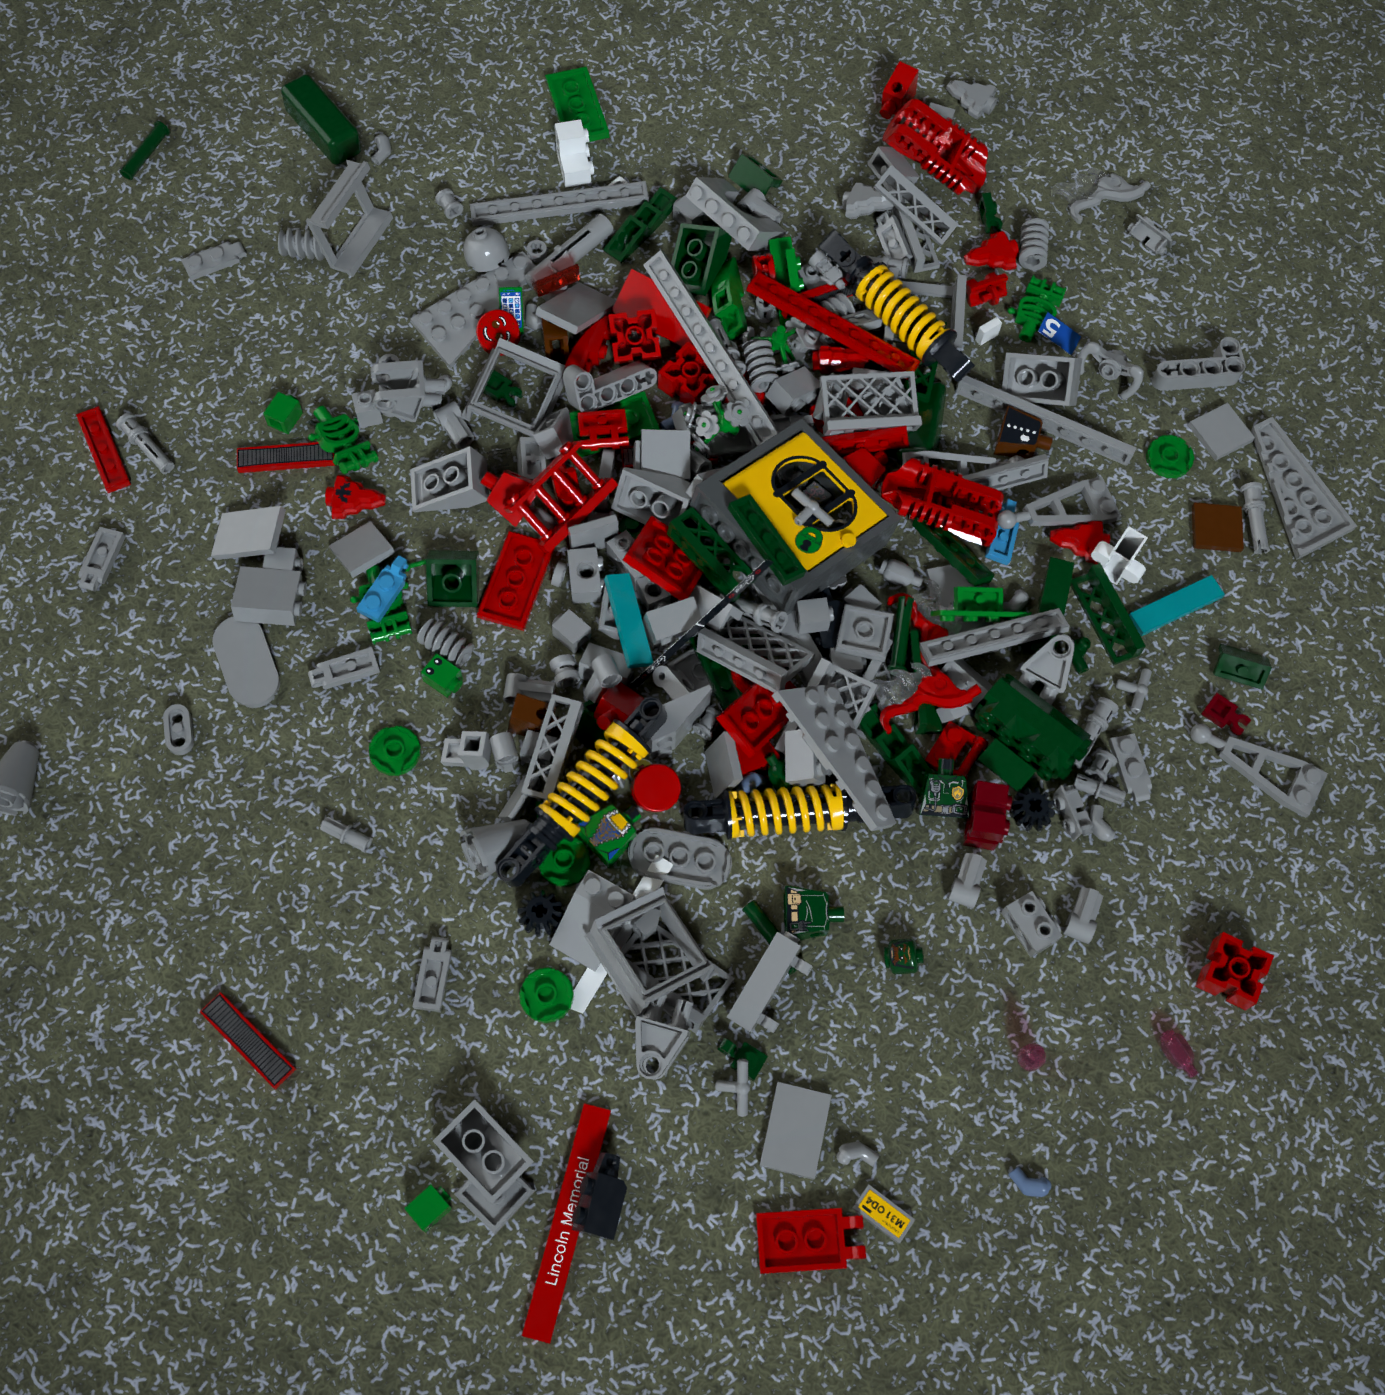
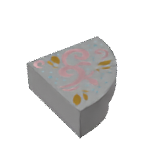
[803,481,832,505]

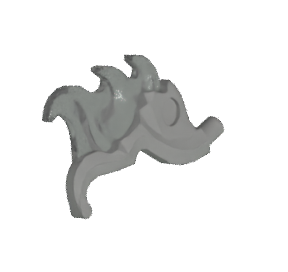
[1050,168,1151,224]

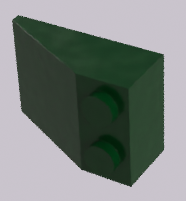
[671,223,732,296]

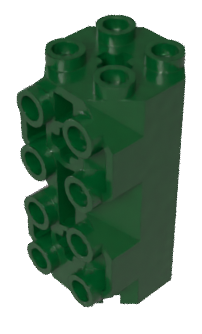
[975,673,1092,781]

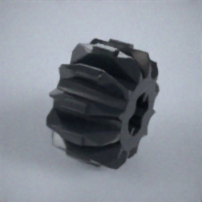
[1011,787,1055,831]
[517,890,563,937]

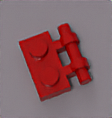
[578,409,629,451]

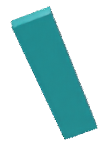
[604,573,653,668]
[1129,575,1225,636]

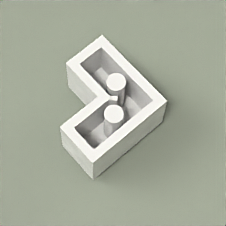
[555,119,594,188]

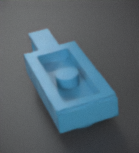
[985,499,1019,565]
[356,555,409,623]

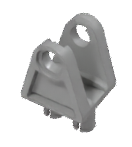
[371,360,447,422]
[1018,634,1075,705]
[635,995,694,1080]

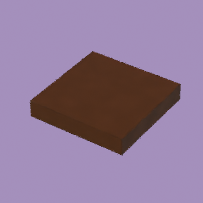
[1192,502,1244,552]

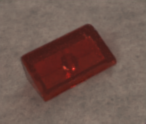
[532,264,580,297]

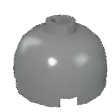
[463,227,510,272]

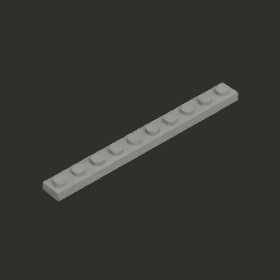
[643,250,779,446]

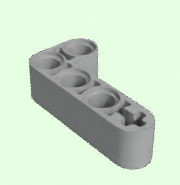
[1151,337,1246,391]
[563,361,657,412]

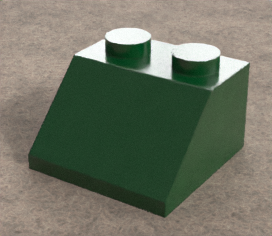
[426,550,480,607]

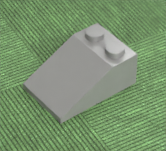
[1002,352,1082,406]
[410,446,489,512]
[611,467,692,527]
[647,685,712,759]
[549,870,636,972]
[433,1099,534,1204]

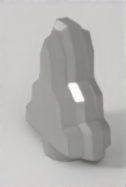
[946,80,997,120]
[842,183,896,219]

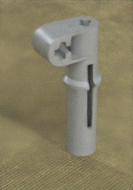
[525,214,614,301]

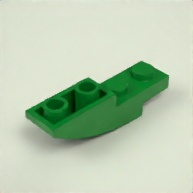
[711,257,748,340]

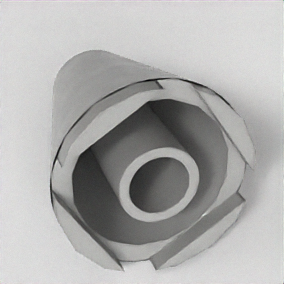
[0,740,39,816]
[460,819,533,880]

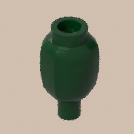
[764,752,794,793]

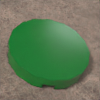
[1146,435,1194,478]
[369,726,421,776]
[538,837,590,887]
[519,967,574,1023]

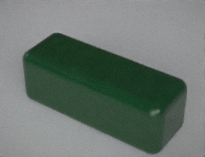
[281,74,361,165]
[896,382,946,467]

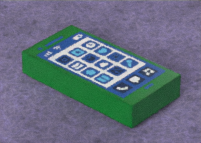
[499,287,524,334]

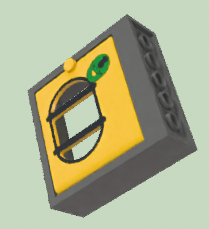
[688,418,901,615]

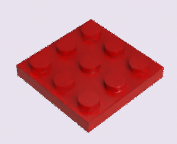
[622,515,702,601]

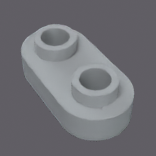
[163,704,194,755]

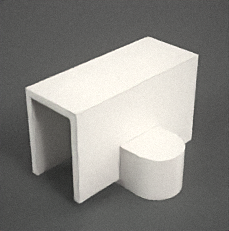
[1091,526,1148,585]

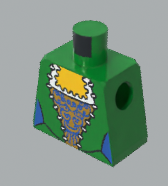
[578,805,641,869]

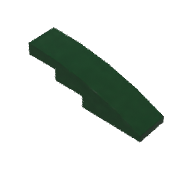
[603,187,678,263]
[1029,557,1074,652]
[859,703,932,797]

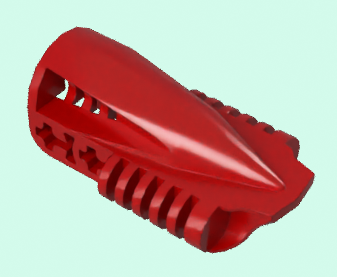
[882,99,988,195]
[881,458,1004,547]

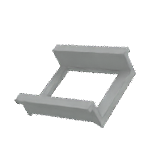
[306,160,393,277]
[884,267,967,353]
[461,338,565,437]
[584,887,714,1018]

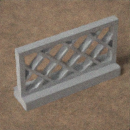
[820,371,922,436]
[696,616,815,693]
[775,658,879,778]
[621,925,735,1034]

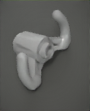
[1077,342,1144,400]

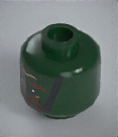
[884,938,924,974]

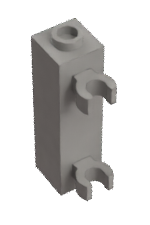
[727,931,813,1033]

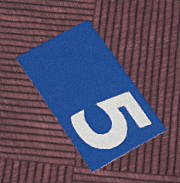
[1038,312,1081,355]

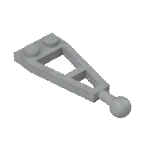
[902,450,1024,476]
[997,477,1121,529]
[1190,724,1328,818]

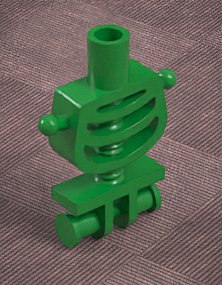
[1007,275,1067,343]
[308,406,378,474]
[350,565,412,645]

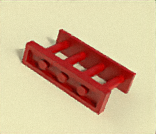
[504,441,618,553]

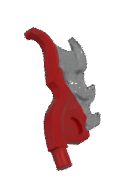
[887,579,962,677]
[861,663,982,734]

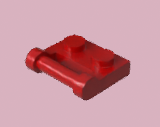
[925,721,989,781]

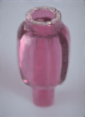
[1159,1028,1199,1078]
[1017,1043,1046,1072]

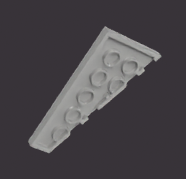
[410,251,536,369]
[1251,417,1357,560]
[771,683,896,831]

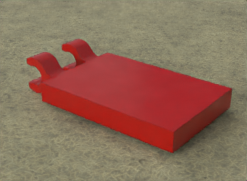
[756,1208,866,1274]

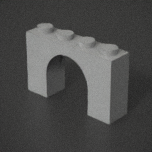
[685,177,786,251]

